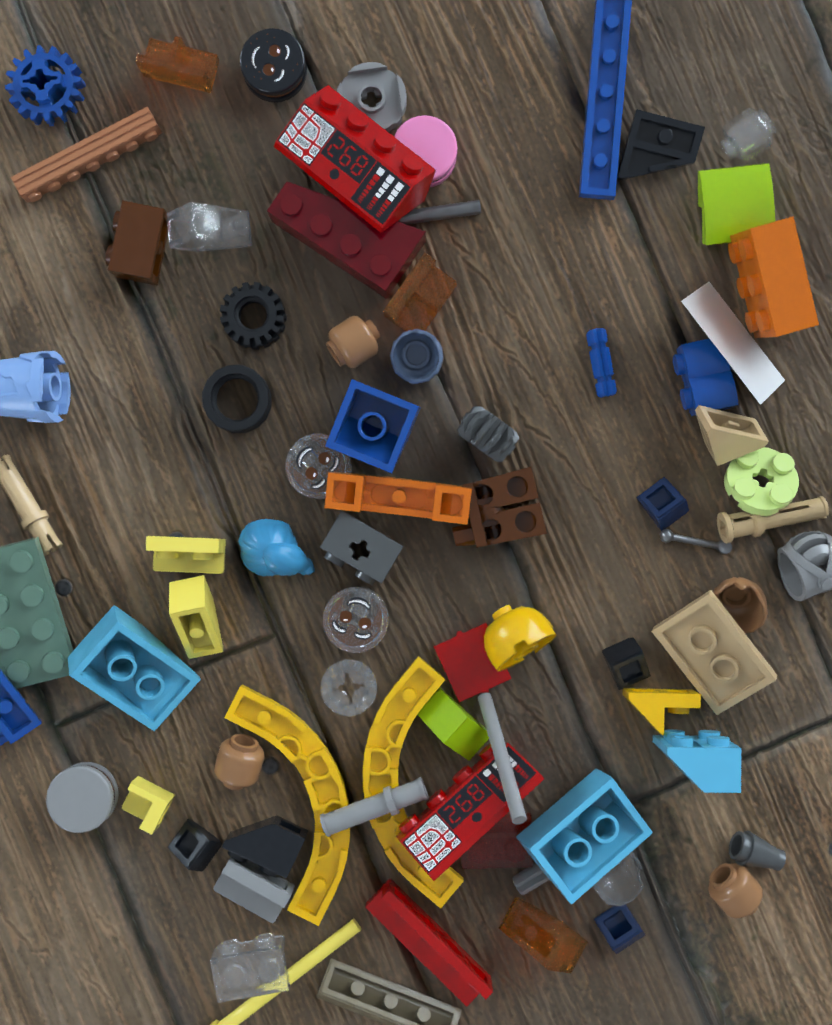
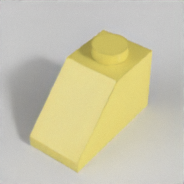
[169,575,223,659]

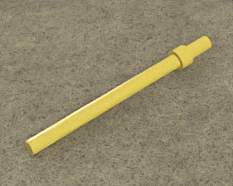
[209,918,361,1025]

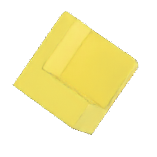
[122,776,175,835]

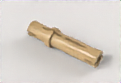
[0,455,63,556]

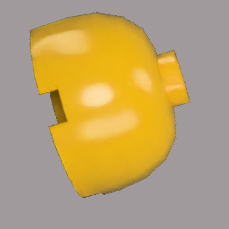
[484,605,557,672]

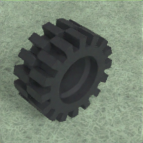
[220,282,287,350]

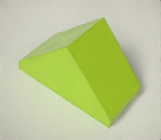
[417,688,489,761]

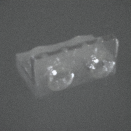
[210,933,290,1003]

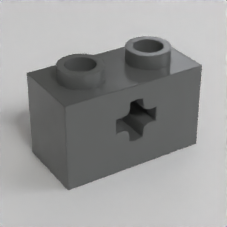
[320,510,404,586]

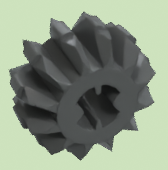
[457,406,519,462]

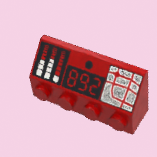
[274,85,436,233]
[396,742,544,881]

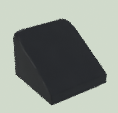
[602,637,651,690]
[168,819,222,871]

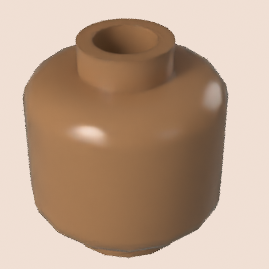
[326,316,380,368]
[214,734,264,790]
[708,863,763,918]

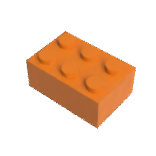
[728,216,819,338]

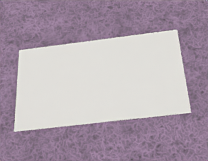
[681,282,785,405]

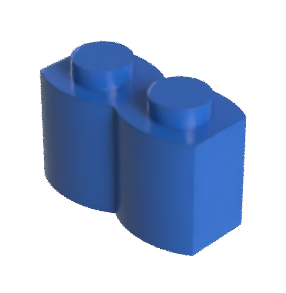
[673,339,738,417]

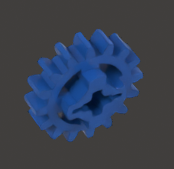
[5,45,86,127]

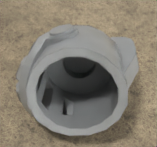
[777,531,832,601]

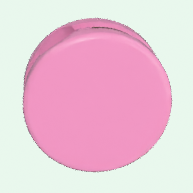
[394,115,457,187]

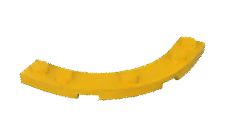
[363,656,464,908]
[224,684,350,926]

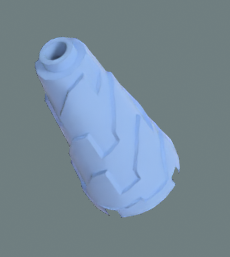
[0,351,71,423]

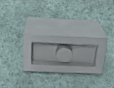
[213,857,295,923]

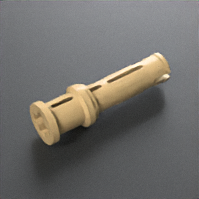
[717,496,829,544]

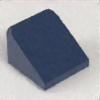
[636,477,689,531]
[594,900,645,954]

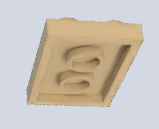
[651,590,777,715]

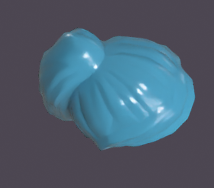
[238,519,315,576]

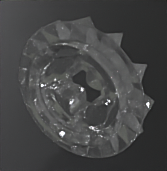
[321,659,377,716]

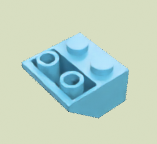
[653,729,742,793]

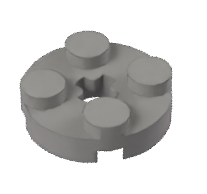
[337,62,407,132]

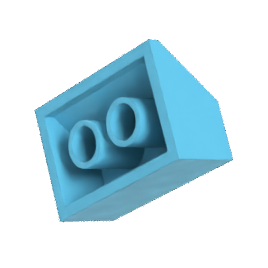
[516,768,653,905]

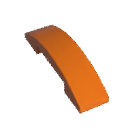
[324,472,472,525]

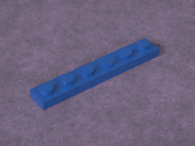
[579,0,632,200]

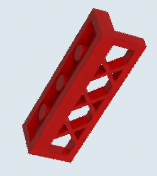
[365,878,493,1007]

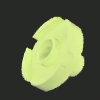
[724,447,799,516]

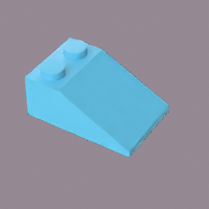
[68,605,201,731]

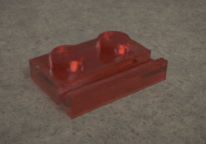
[461,813,533,869]

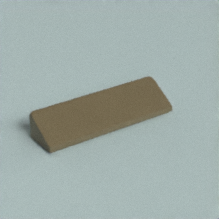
[316,958,462,1025]

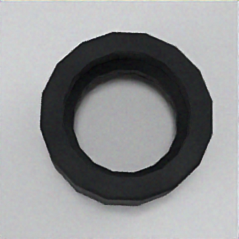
[202,365,272,433]

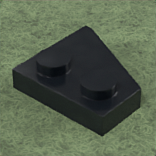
[617,109,705,180]

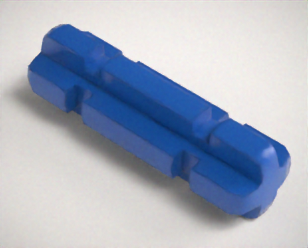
[586,328,617,398]

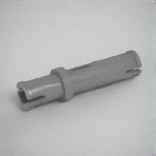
[320,777,429,837]

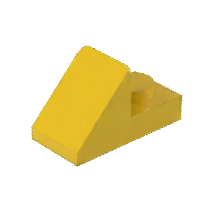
[623,688,701,736]

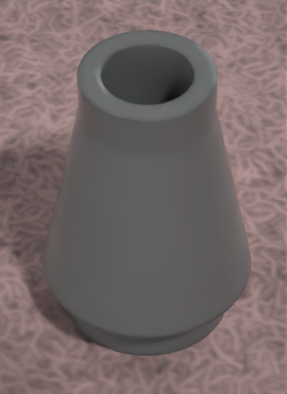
[729,830,786,871]

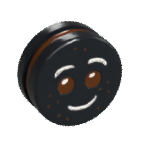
[240,28,307,103]

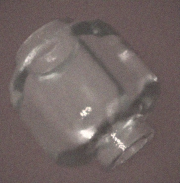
[720,108,777,162]

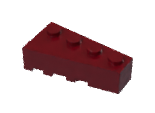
[267,181,426,299]

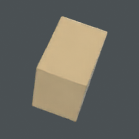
[695,405,769,466]

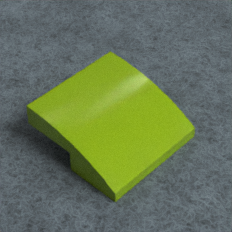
[698,163,775,245]

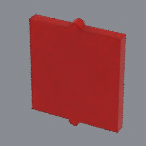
[434,622,512,703]

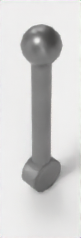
[660,529,732,554]

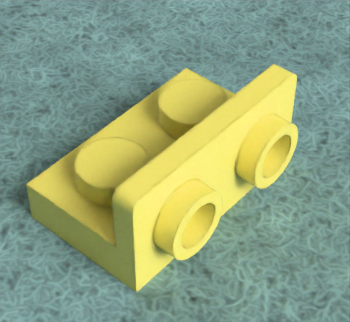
[146,536,226,574]

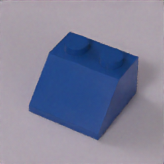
[325,379,421,473]

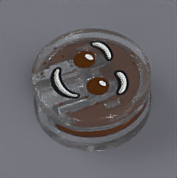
[285,433,352,500]
[322,586,389,653]

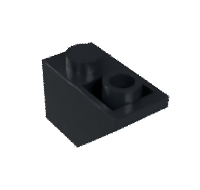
[222,815,308,878]

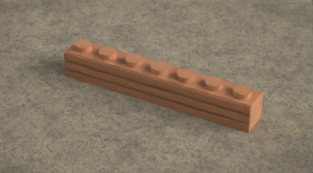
[11,106,162,202]

